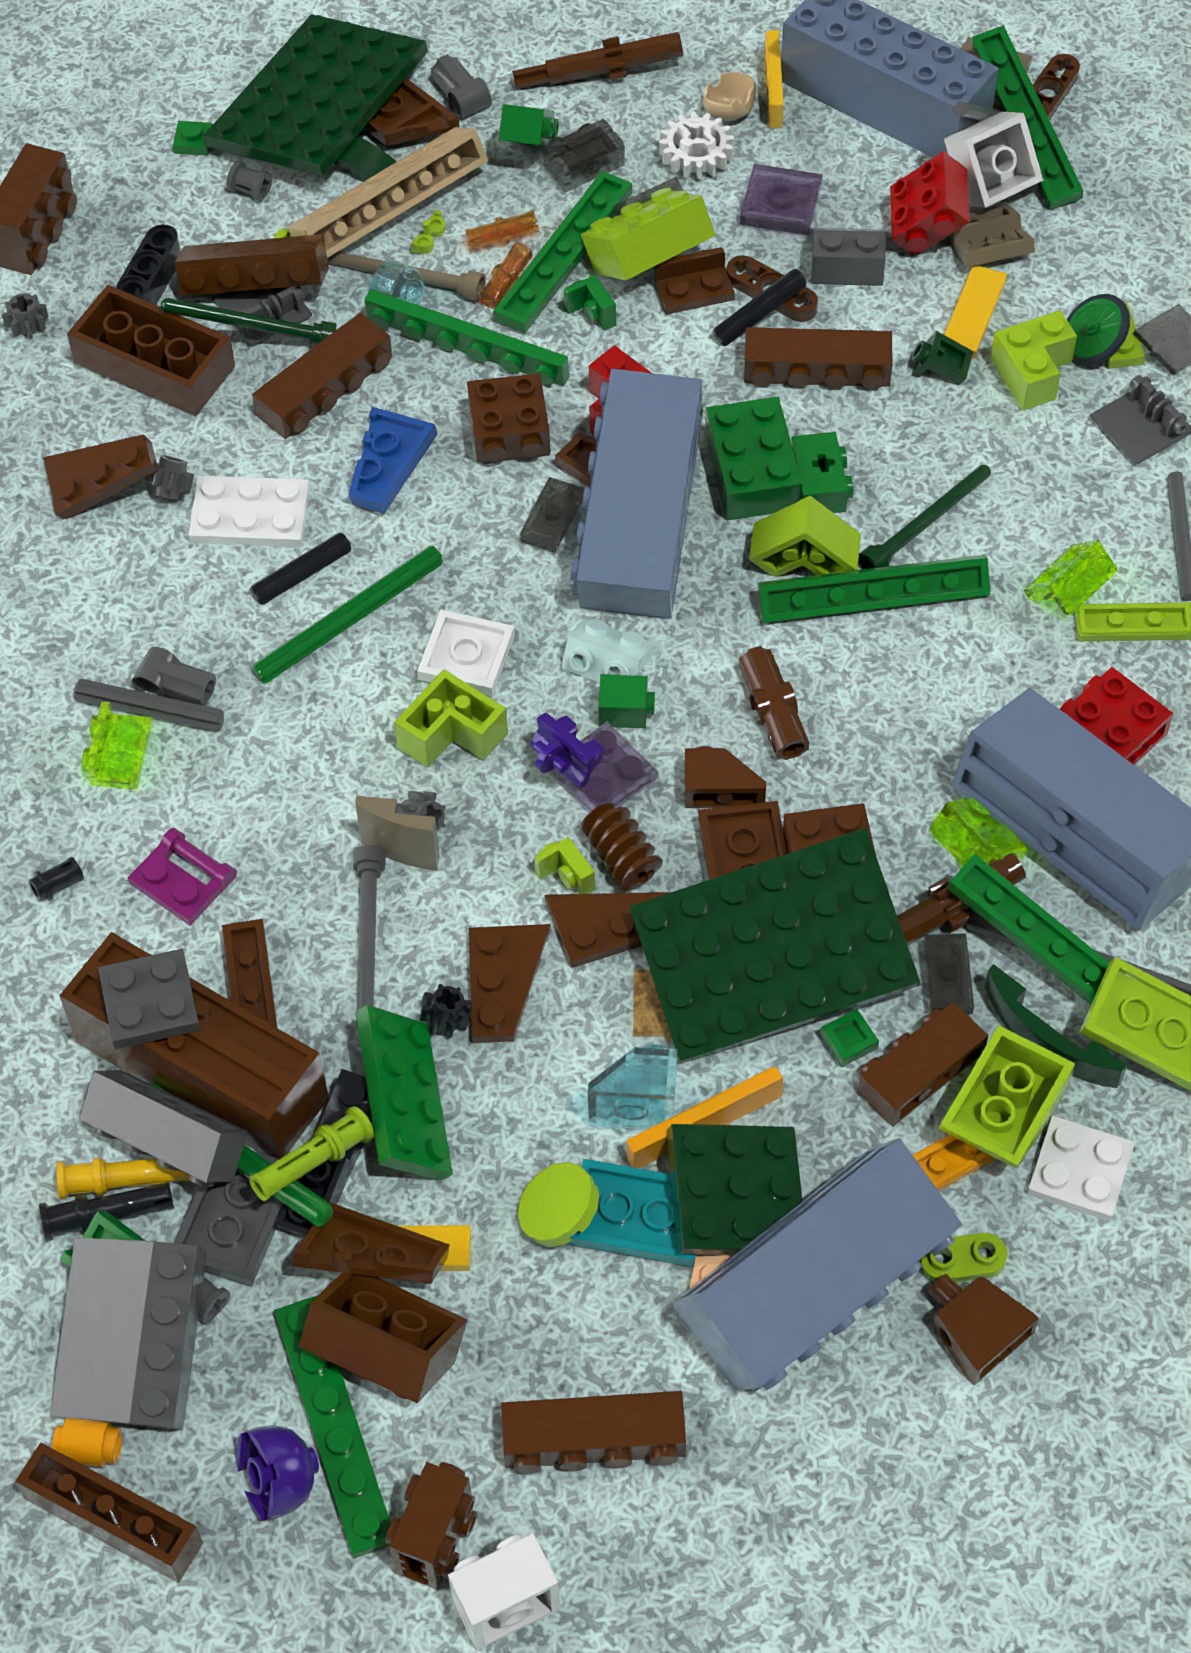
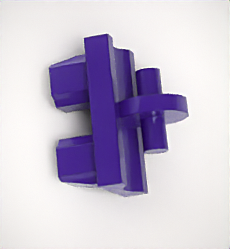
[530,712,604,788]

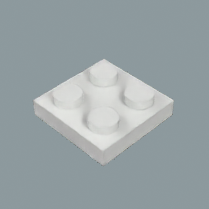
[417,609,515,697]
[1027,1115,1135,1222]

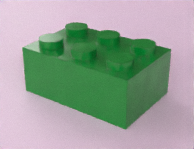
[705,396,802,521]

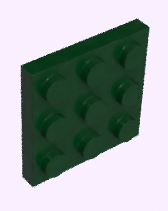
[667,1124,803,1255]

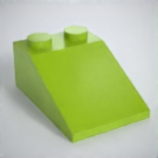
[939,1025,1075,1169]

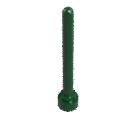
[161,298,337,345]
[858,465,991,570]

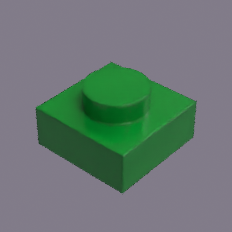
[173,121,213,156]
[820,1009,879,1067]

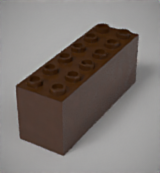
[59,932,329,1159]

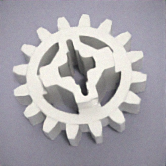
[659,112,735,179]

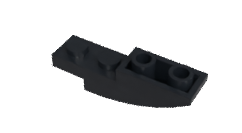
[275,1069,372,1236]

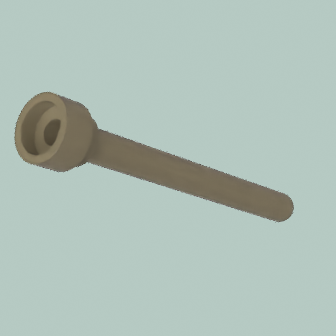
[327,252,486,302]

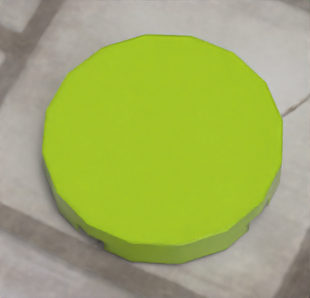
[518,1162,600,1247]

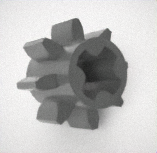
[1,293,49,338]
[145,455,195,500]
[397,791,446,830]

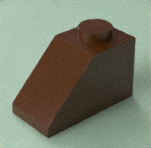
[684,746,766,808]

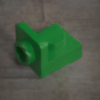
[564,275,617,331]

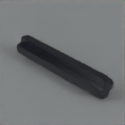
[713,269,807,346]
[250,532,351,605]

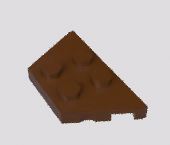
[364,78,460,146]

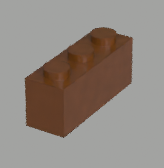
[858,1001,989,1127]

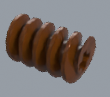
[581,803,663,892]

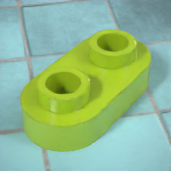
[920,1233,1008,1283]

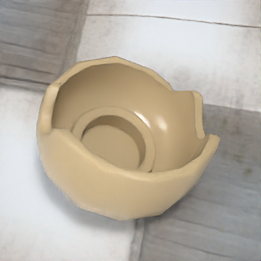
[703,72,756,121]

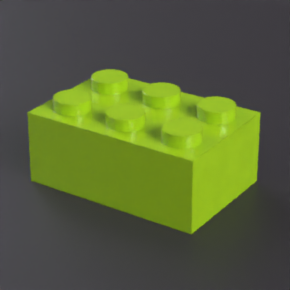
[581,188,716,281]

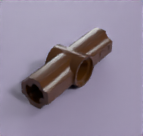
[739,646,809,760]

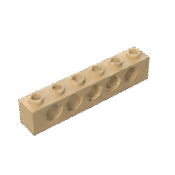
[287,127,489,258]

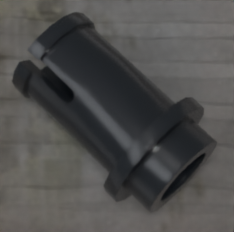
[28,856,84,901]

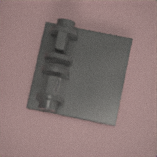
[214,286,313,346]
[1090,375,1191,465]

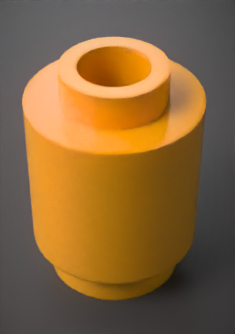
[52,1417,123,1468]

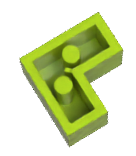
[990,310,1077,411]
[749,496,861,577]
[394,669,508,767]

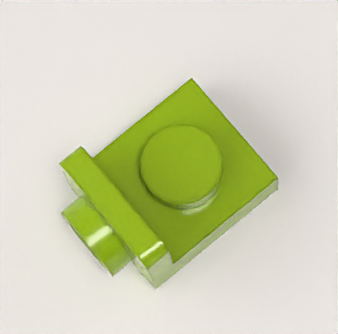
[534,836,596,894]

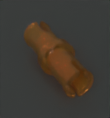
[465,210,539,252]
[478,242,533,309]

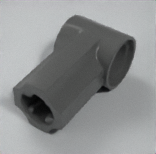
[431,54,492,120]
[132,647,217,705]

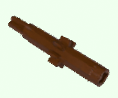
[512,32,683,89]
[897,853,1026,945]

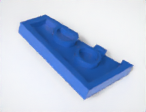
[349,407,438,514]

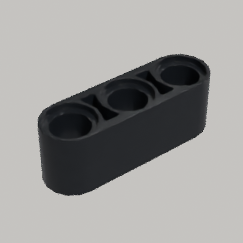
[116,224,181,305]

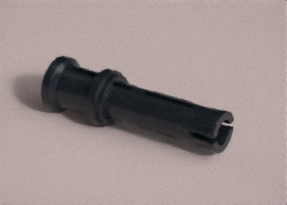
[39,1181,174,1242]

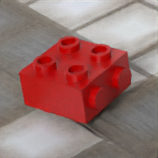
[890,151,970,255]
[1060,667,1173,765]

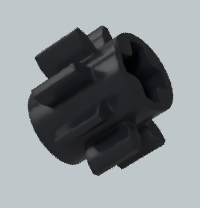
[419,984,472,1038]

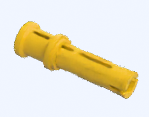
[56,1157,190,1200]

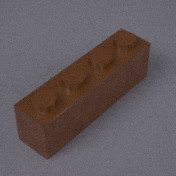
[175,234,329,296]
[252,312,392,439]
[744,327,893,389]
[501,1391,686,1474]
[15,1442,203,1583]

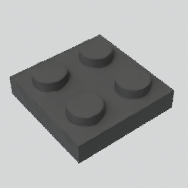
[98,948,200,1050]

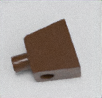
[928,1274,1039,1385]

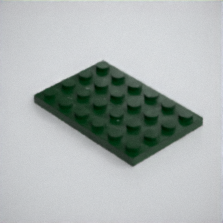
[203,14,428,176]
[629,828,921,1064]

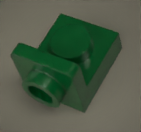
[911,331,974,386]

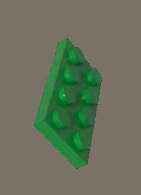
[356,1005,453,1181]

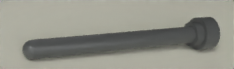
[353,845,386,1026]

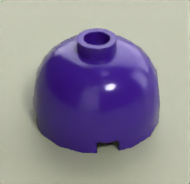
[236,1425,319,1521]

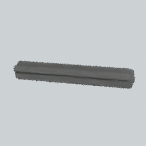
[74,679,224,732]

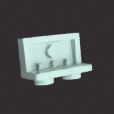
[561,619,656,683]

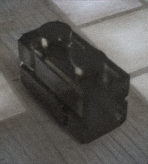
[543,119,625,193]

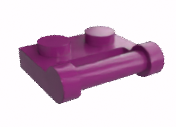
[127,828,237,926]

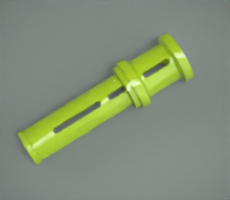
[250,1106,374,1201]

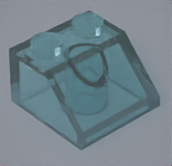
[587,1044,677,1130]

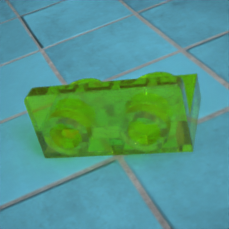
[1023,539,1118,615]
[82,702,153,790]

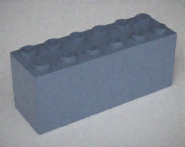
[781,0,998,158]
[571,369,703,619]
[951,688,1191,931]
[672,1138,963,1392]

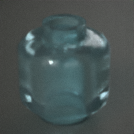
[371,260,425,305]

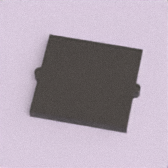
[1133,304,1191,375]

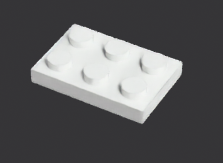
[188,476,310,547]

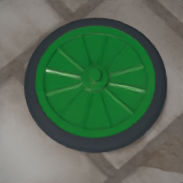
[1067,294,1130,366]

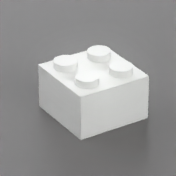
[944,112,1043,208]
[448,1533,560,1651]

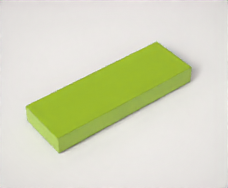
[1075,602,1191,642]

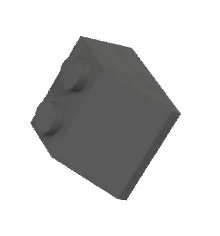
[811,227,886,286]

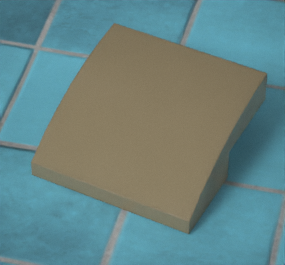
[948,204,1035,267]
[355,796,440,871]

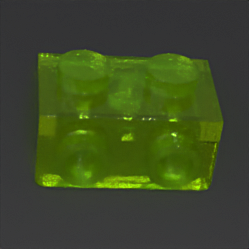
[929,797,1028,867]

